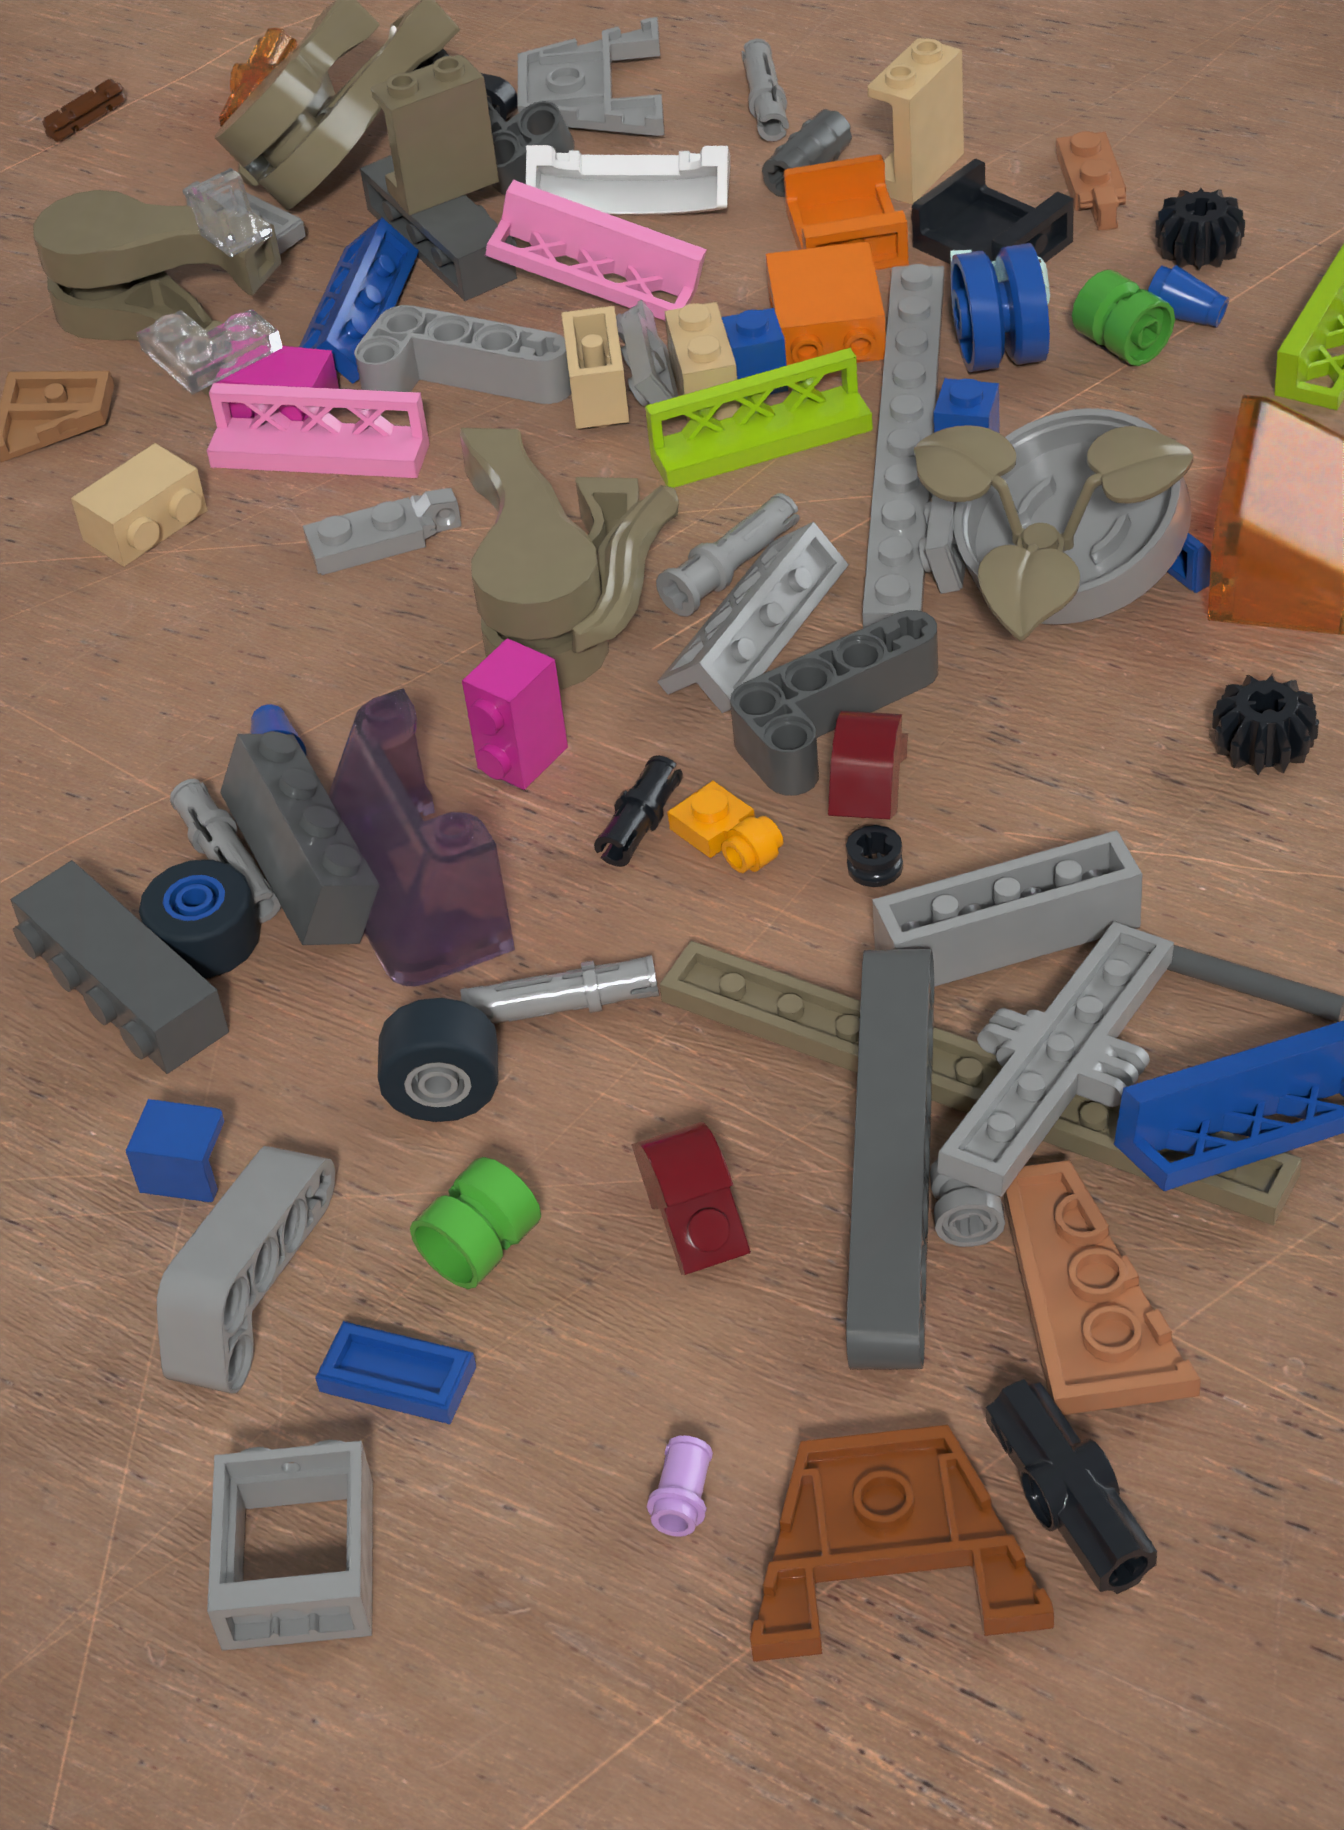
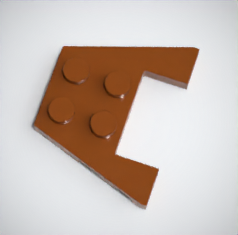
[750,1425,1054,1662]

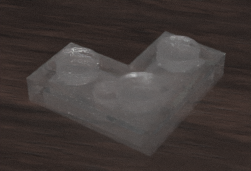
[137,309,283,395]

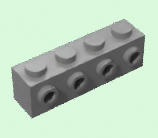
[872,830,1142,986]

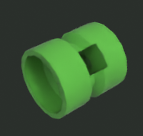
[1072,269,1175,366]
[410,1157,541,1289]

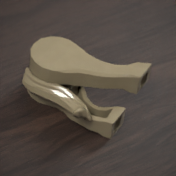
[215,0,461,210]
[33,190,281,398]
[460,428,679,690]

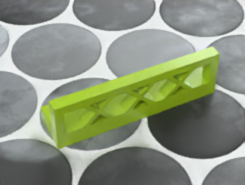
[1274,244,1344,410]
[645,348,873,488]

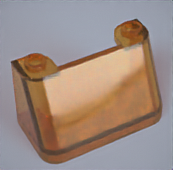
[1208,395,1344,635]

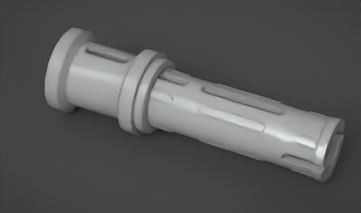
[656,493,800,617]

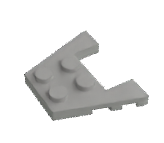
[517,17,664,136]

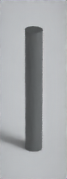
[1167,945,1344,1022]

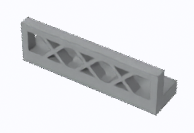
[657,522,849,713]

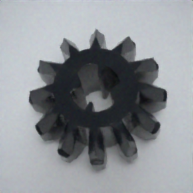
[1155,187,1245,270]
[1212,673,1319,775]

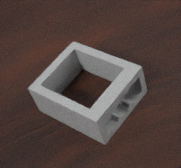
[207,1440,373,1651]

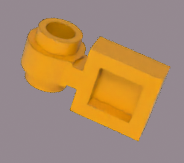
[667,780,783,873]

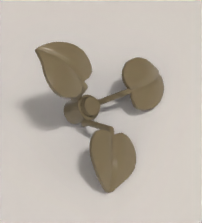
[914,425,1193,641]

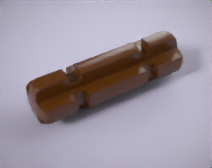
[42,79,126,142]

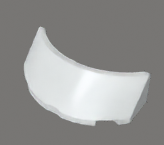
[526,145,730,215]

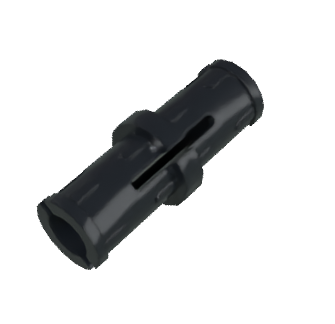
[594,755,683,867]

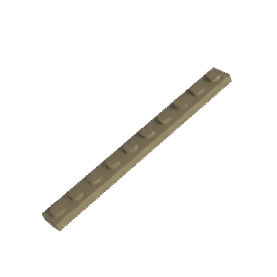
[659,941,1302,1226]

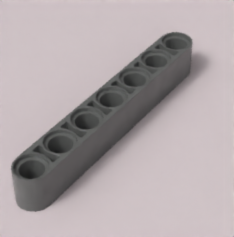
[846,949,935,1370]

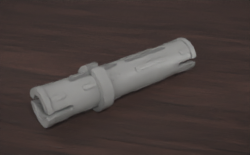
[741,39,789,141]
[170,779,281,924]
[460,955,659,1024]

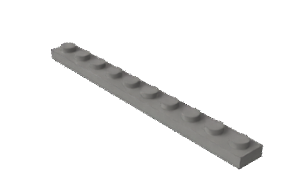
[862,264,944,628]

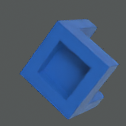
[126,1099,224,1202]

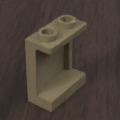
[371,55,499,216]

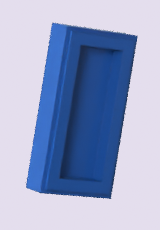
[315,1321,476,1424]

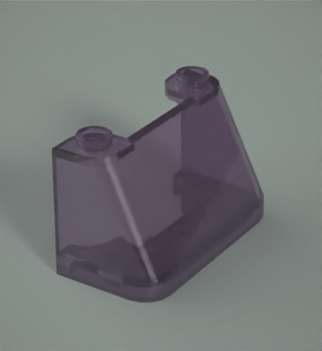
[328,688,515,987]

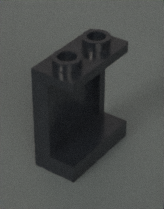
[911,158,1074,265]

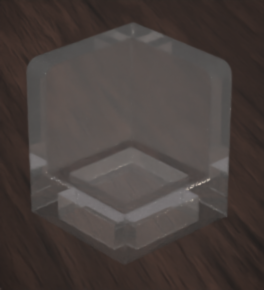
[187,168,273,257]

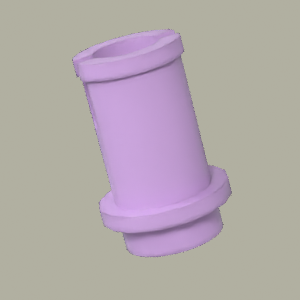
[647,1436,713,1537]

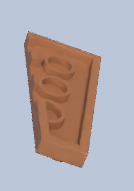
[1003,1160,1201,1415]

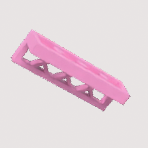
[485,180,707,321]
[207,383,430,478]

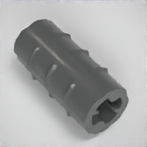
[762,109,852,197]

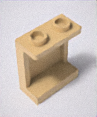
[867,38,964,205]

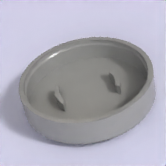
[954,408,1191,625]

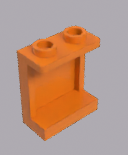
[783,154,909,270]
[766,242,886,366]

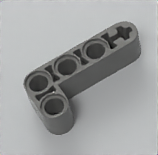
[413,48,574,195]
[730,610,938,796]

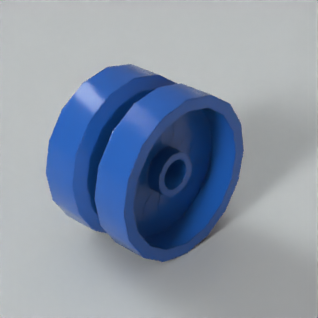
[950,243,1050,372]

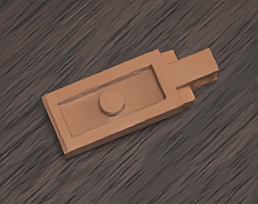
[1056,131,1126,231]

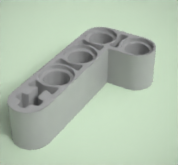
[354,305,572,404]
[156,1146,335,1394]

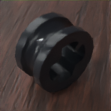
[846,825,903,887]

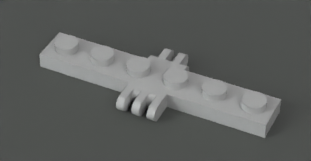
[937,922,1174,1197]

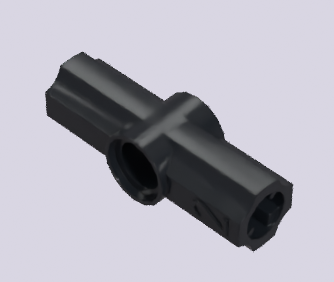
[986,1379,1157,1594]

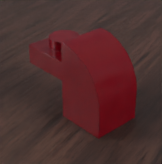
[828,711,908,820]
[631,1122,751,1275]

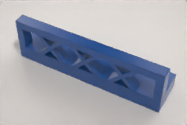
[299,217,419,384]
[1114,1021,1344,1191]

